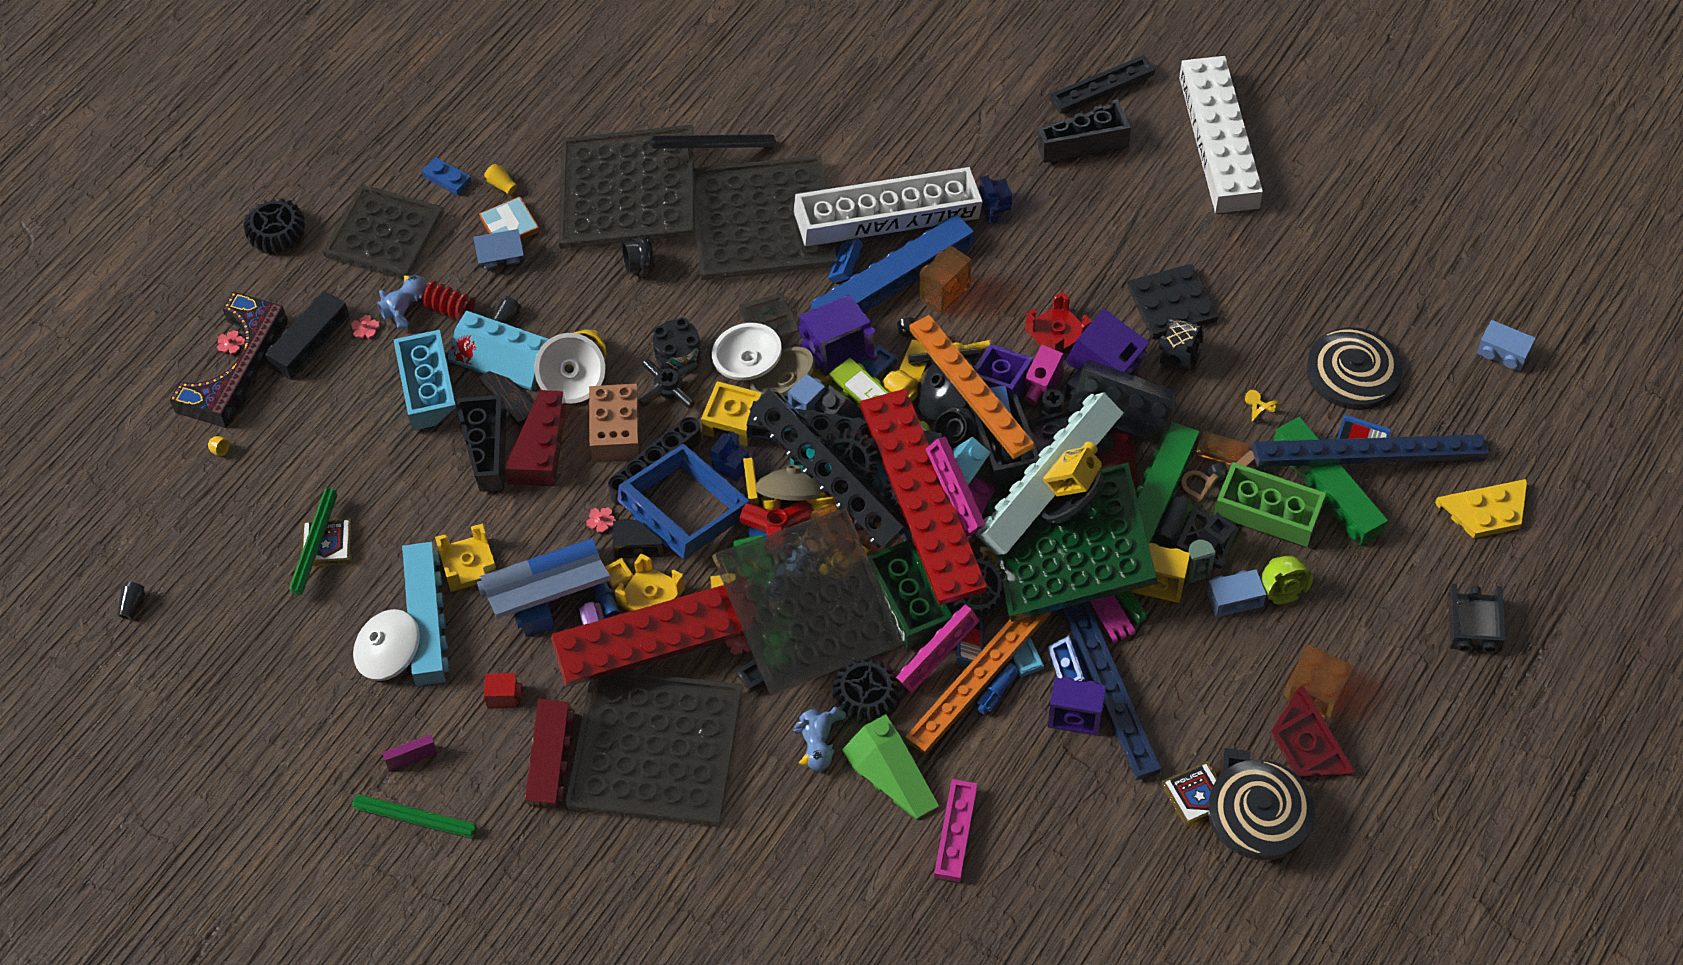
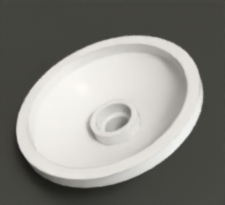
[712,323,782,380]
[534,333,605,404]
[353,609,420,681]

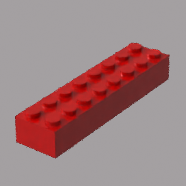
[551,578,761,688]

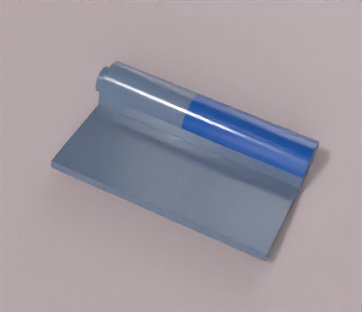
[477,538,611,619]

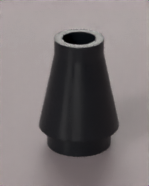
[492,296,521,324]
[117,581,145,620]

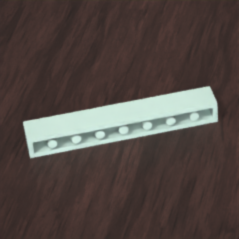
[976,393,1123,555]

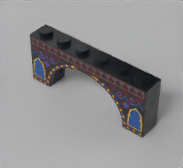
[170,292,288,428]

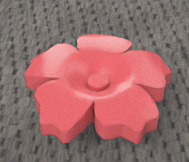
[351,315,380,339]
[217,330,245,355]
[586,507,616,533]
[724,633,754,655]

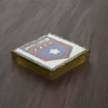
[301,518,352,567]
[1161,761,1217,828]

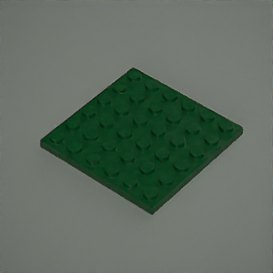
[987,463,1158,622]

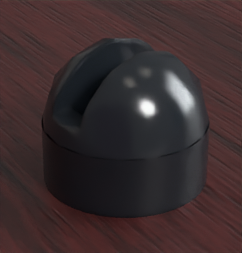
[897,317,915,337]
[1207,462,1228,482]

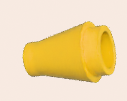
[484,164,517,195]

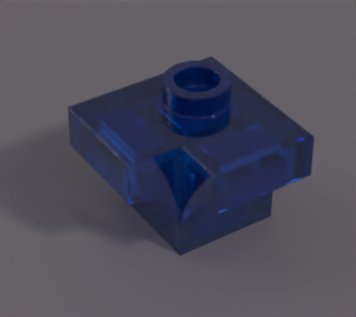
[979,175,1012,224]
[710,431,749,482]

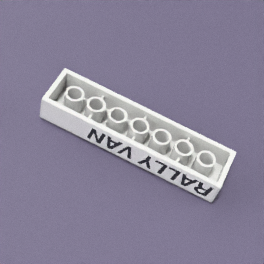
[1179,56,1263,214]
[794,167,982,247]

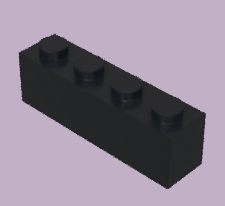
[265,291,349,380]

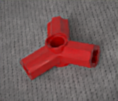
[740,500,814,560]

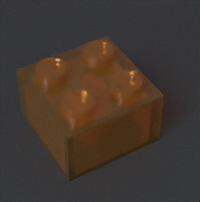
[919,245,971,315]
[1283,644,1354,720]

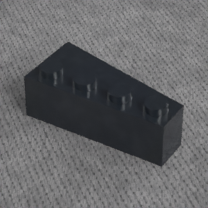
[1038,99,1130,163]
[454,395,507,492]

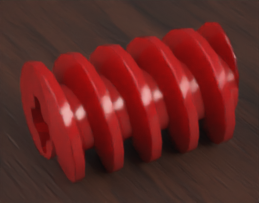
[424,280,475,322]

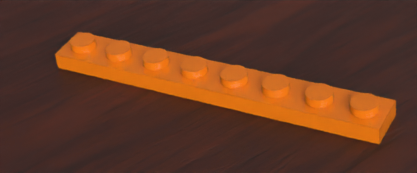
[909,315,1034,459]
[905,611,1052,755]

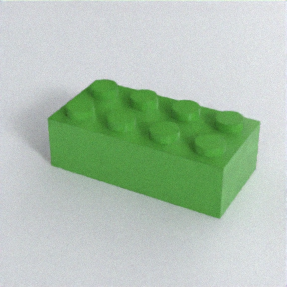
[1214,462,1326,547]

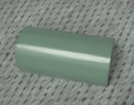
[1185,540,1215,584]

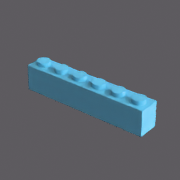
[402,542,450,686]

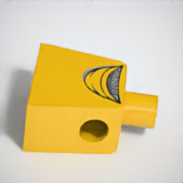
[1042,442,1102,496]

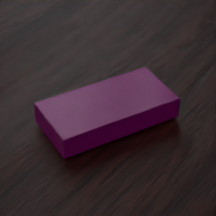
[382,735,438,772]

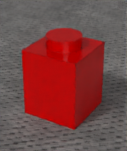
[484,673,522,708]

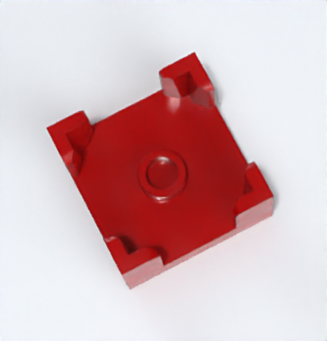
[1025,291,1092,354]

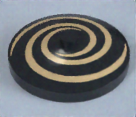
[1307,327,1403,410]
[1208,760,1315,860]

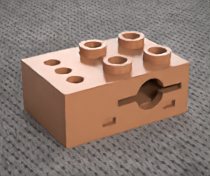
[589,384,640,461]

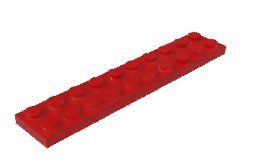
[860,388,987,606]

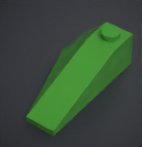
[842,715,939,820]

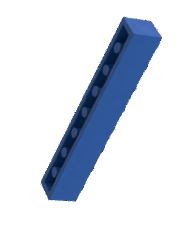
[811,215,974,313]

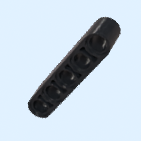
[608,417,702,505]

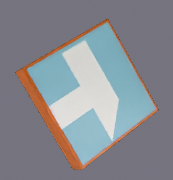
[479,197,539,240]

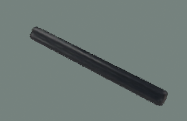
[649,134,776,149]

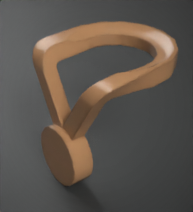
[1181,470,1219,502]

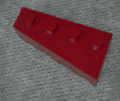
[504,390,566,486]
[525,699,575,808]

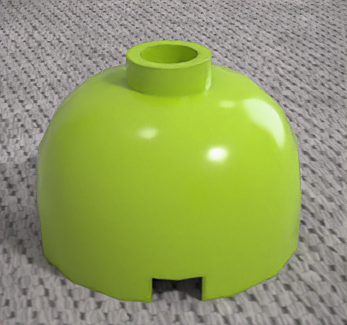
[1262,556,1313,605]

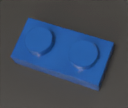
[422,157,472,196]
[828,238,863,284]

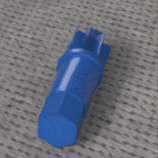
[977,663,1019,714]

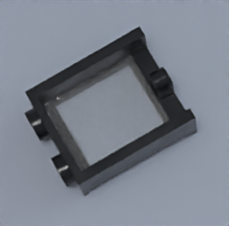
[1447,584,1505,653]

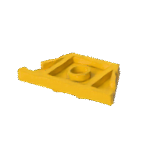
[1435,479,1527,538]

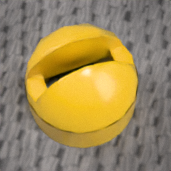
[208,436,230,457]
[761,496,781,510]

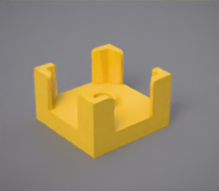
[701,381,762,446]
[435,523,496,592]
[615,554,685,612]

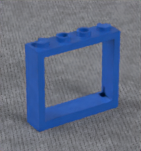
[618,444,750,559]

